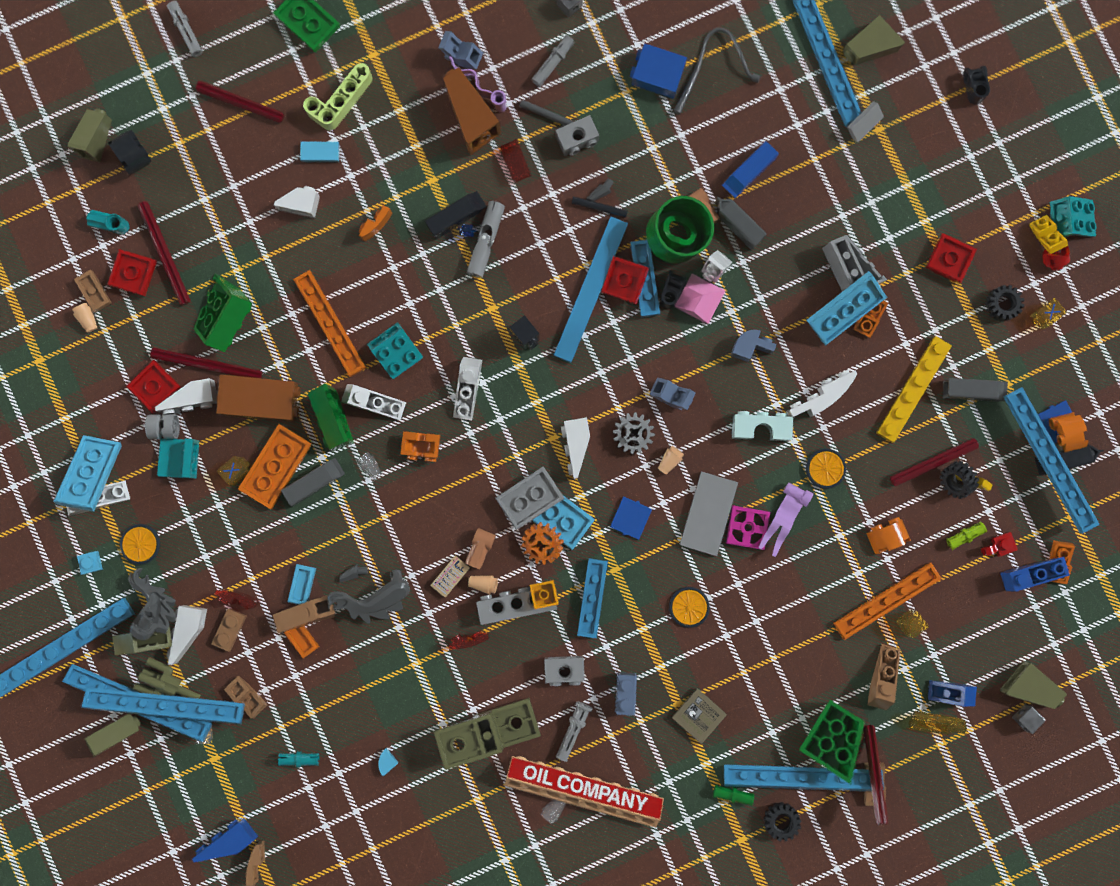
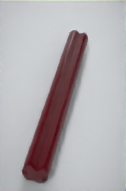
[195,81,284,123]
[890,438,979,486]
[863,725,888,825]

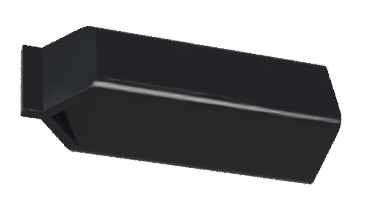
[425,191,487,240]
[1035,444,1104,476]

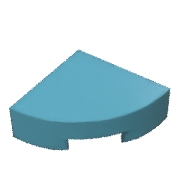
[378,747,399,776]

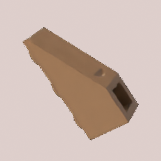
[273,596,335,634]
[868,644,901,710]

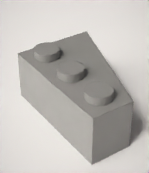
[822,235,887,292]

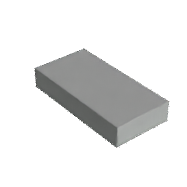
[847,101,884,142]

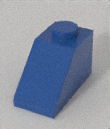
[928,680,977,707]

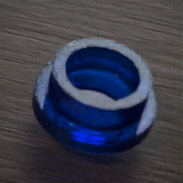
[457,224,476,237]

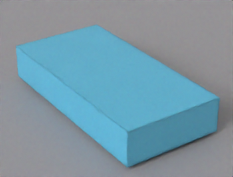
[300,142,339,162]
[287,564,316,605]

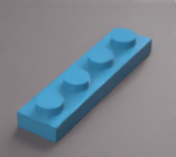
[630,240,660,318]
[577,558,608,638]

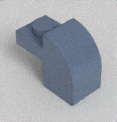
[438,31,483,70]
[730,330,777,362]
[649,377,695,410]

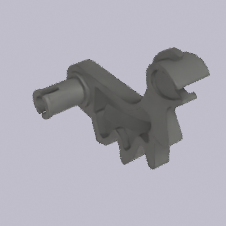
[128,568,177,640]
[327,569,410,624]

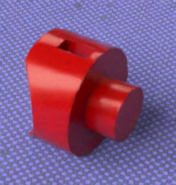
[1042,246,1070,271]

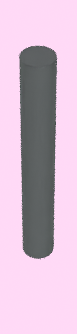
[520,100,574,126]

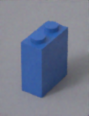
[630,43,687,99]

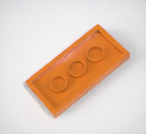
[238,424,312,509]

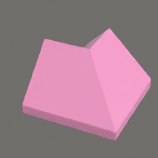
[675,274,725,324]

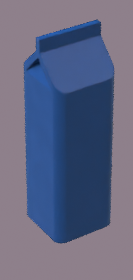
[722,141,779,198]

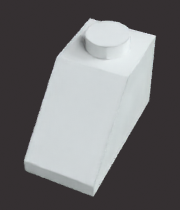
[274,186,320,218]

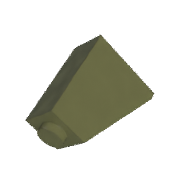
[842,15,905,65]
[67,109,112,162]
[112,627,172,655]
[999,661,1067,709]
[85,713,141,757]

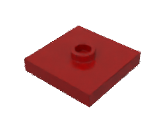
[925,233,977,284]
[107,249,157,297]
[601,256,649,304]
[126,360,182,414]

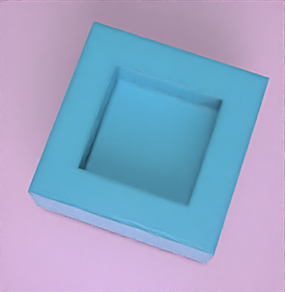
[77,551,103,575]

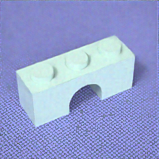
[732,411,793,441]

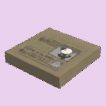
[672,688,727,744]

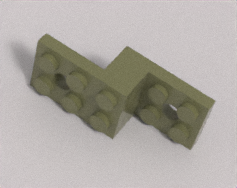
[434,698,541,770]

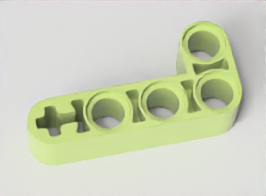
[303,63,372,130]

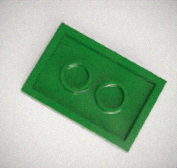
[273,0,341,53]

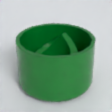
[646,196,714,264]

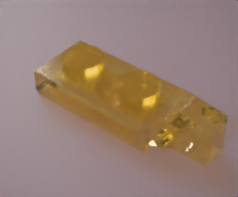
[909,711,967,735]

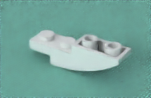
[787,370,857,417]

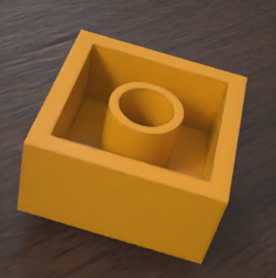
[530,580,559,609]

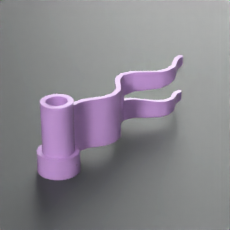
[449,56,506,113]
[758,482,813,557]

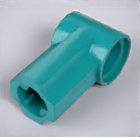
[86,210,129,235]

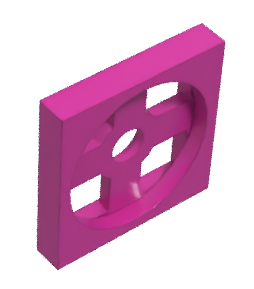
[726,505,770,550]

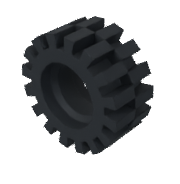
[985,285,1024,321]
[940,461,979,499]
[763,802,801,842]

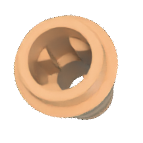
[72,303,98,333]
[658,446,684,475]
[468,576,498,595]

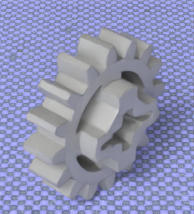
[613,413,655,454]

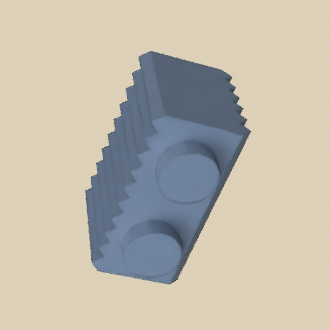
[615,672,637,715]

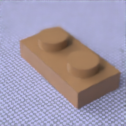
[74,270,112,313]
[211,608,247,652]

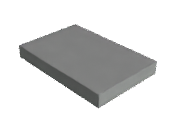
[495,466,565,530]

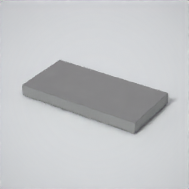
[680,471,738,556]

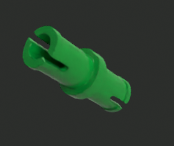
[713,785,754,806]

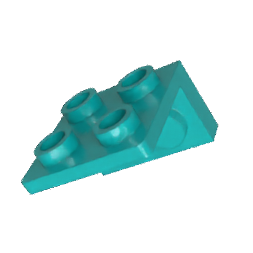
[1050,196,1097,237]
[367,322,423,379]
[157,438,199,479]

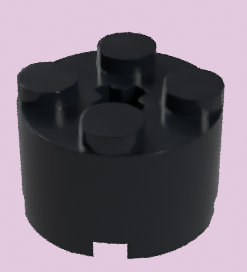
[108,129,152,176]

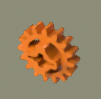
[521,522,564,565]

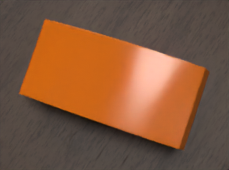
[359,205,392,241]
[853,300,889,338]
[1049,540,1075,584]

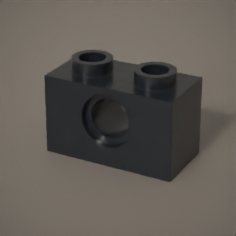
[510,315,540,351]

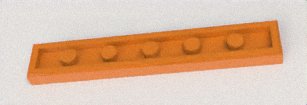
[293,270,366,377]
[833,562,942,640]

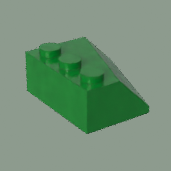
[194,274,252,352]
[308,383,355,451]
[799,700,865,784]

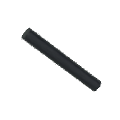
[571,196,628,218]

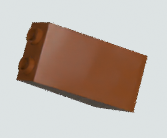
[443,67,501,155]
[216,375,300,422]

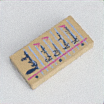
[431,555,470,598]

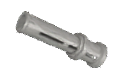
[556,701,593,762]

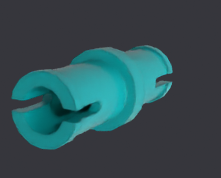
[278,751,319,768]

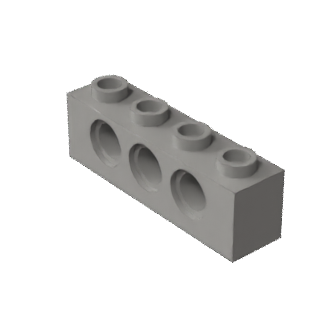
[476,587,557,625]

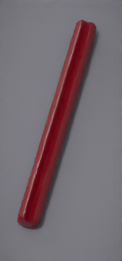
[138,201,191,305]
[150,348,263,379]

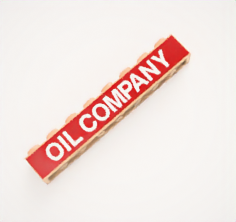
[504,756,664,828]

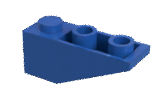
[1000,557,1070,592]
[192,818,258,862]

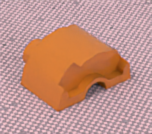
[1049,412,1088,452]
[401,431,441,462]
[866,517,911,555]

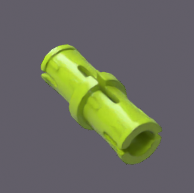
[946,521,987,550]

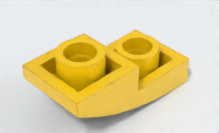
[1029,215,1068,254]

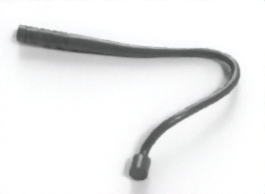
[674,27,761,114]

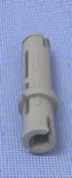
[167,1,203,57]
[531,35,575,87]

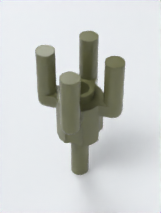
[133,657,201,699]

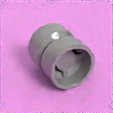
[145,414,180,439]

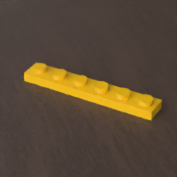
[876,336,952,443]

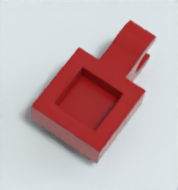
[981,532,1018,557]

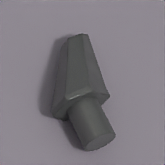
[586,178,614,201]
[340,564,368,582]

